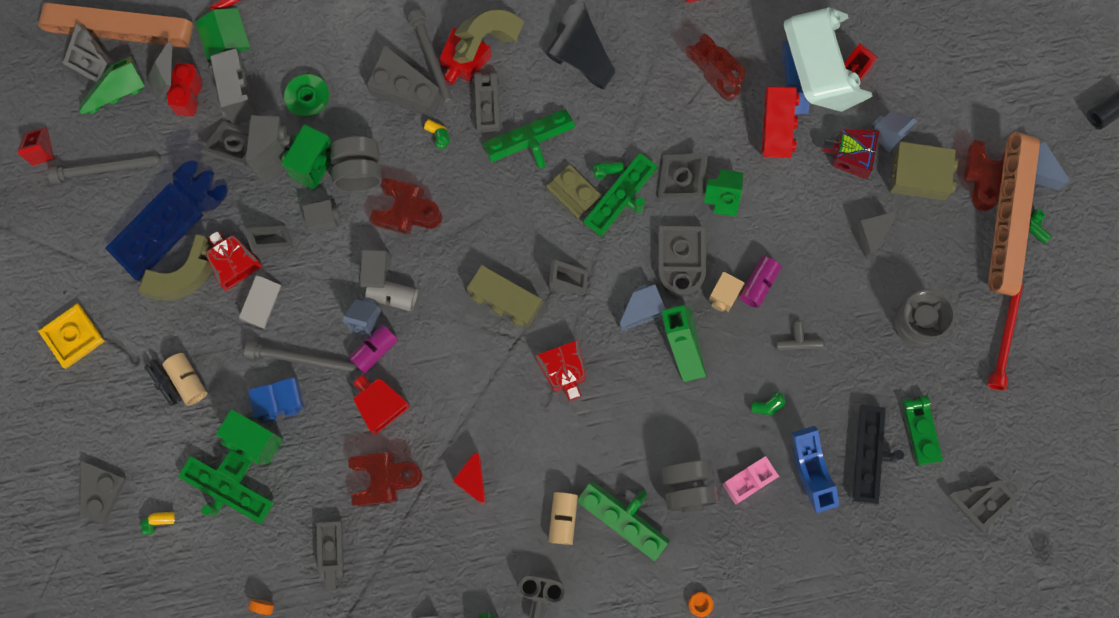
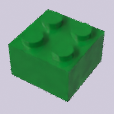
[281,125,332,191]
[215,409,284,465]

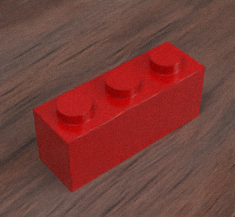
[761,86,800,158]

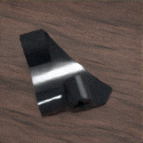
[545,1,615,90]

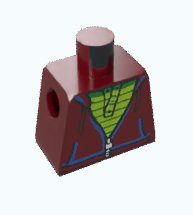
[822,129,880,179]

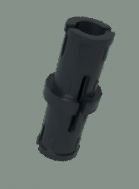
[144,359,182,406]

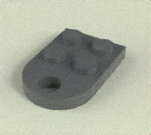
[658,226,706,296]

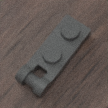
[475,71,500,133]

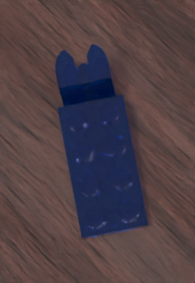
[105,160,228,281]

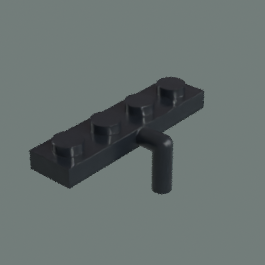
[852,405,904,505]

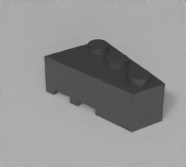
[209,48,259,125]

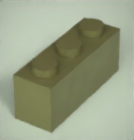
[467,265,543,329]

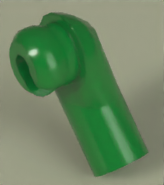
[592,162,623,179]
[1029,209,1052,244]
[751,392,785,416]

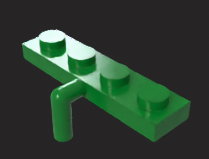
[482,109,575,168]
[583,153,658,238]
[178,456,275,524]
[577,481,670,561]

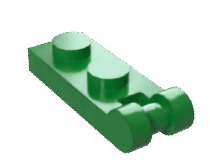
[902,395,943,466]

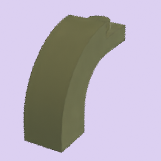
[453,10,524,64]
[139,235,212,301]

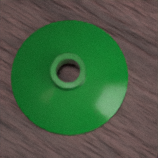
[284,74,330,117]

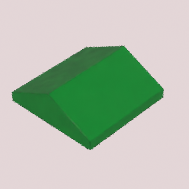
[195,8,251,62]

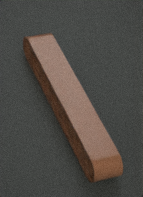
[38,3,194,47]
[988,132,1040,296]

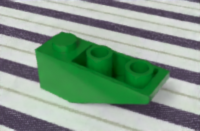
[79,56,145,115]
[661,305,707,382]

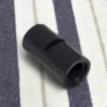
[1087,90,1119,130]

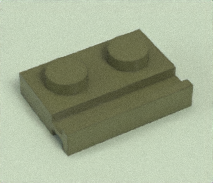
[546,164,602,220]

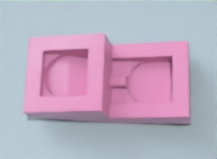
[722,456,779,505]

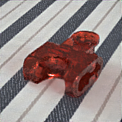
[685,34,745,101]
[964,140,1005,211]
[369,178,442,234]
[348,452,423,507]

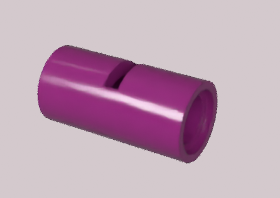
[739,256,782,308]
[348,324,399,374]

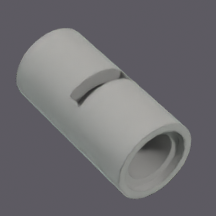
[365,281,418,312]

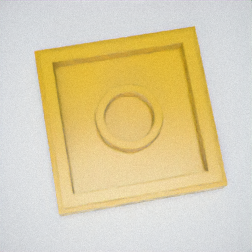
[38,303,105,369]

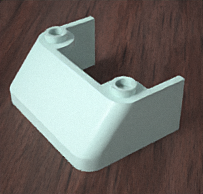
[784,7,873,112]

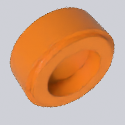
[688,592,713,617]
[248,598,275,615]

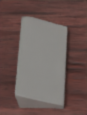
[239,275,282,329]

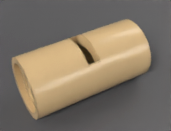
[163,353,208,406]
[548,492,578,545]

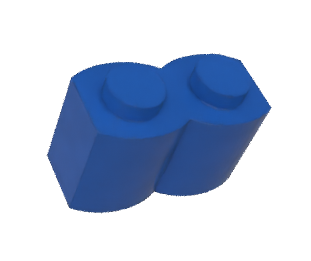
[248,378,305,423]

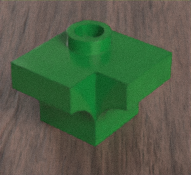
[704,169,743,217]

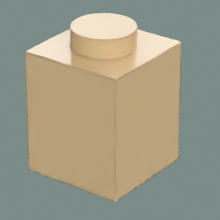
[708,272,744,312]

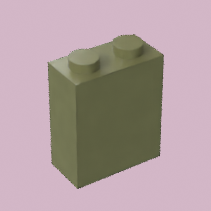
[890,142,958,201]

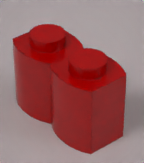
[167,63,203,117]

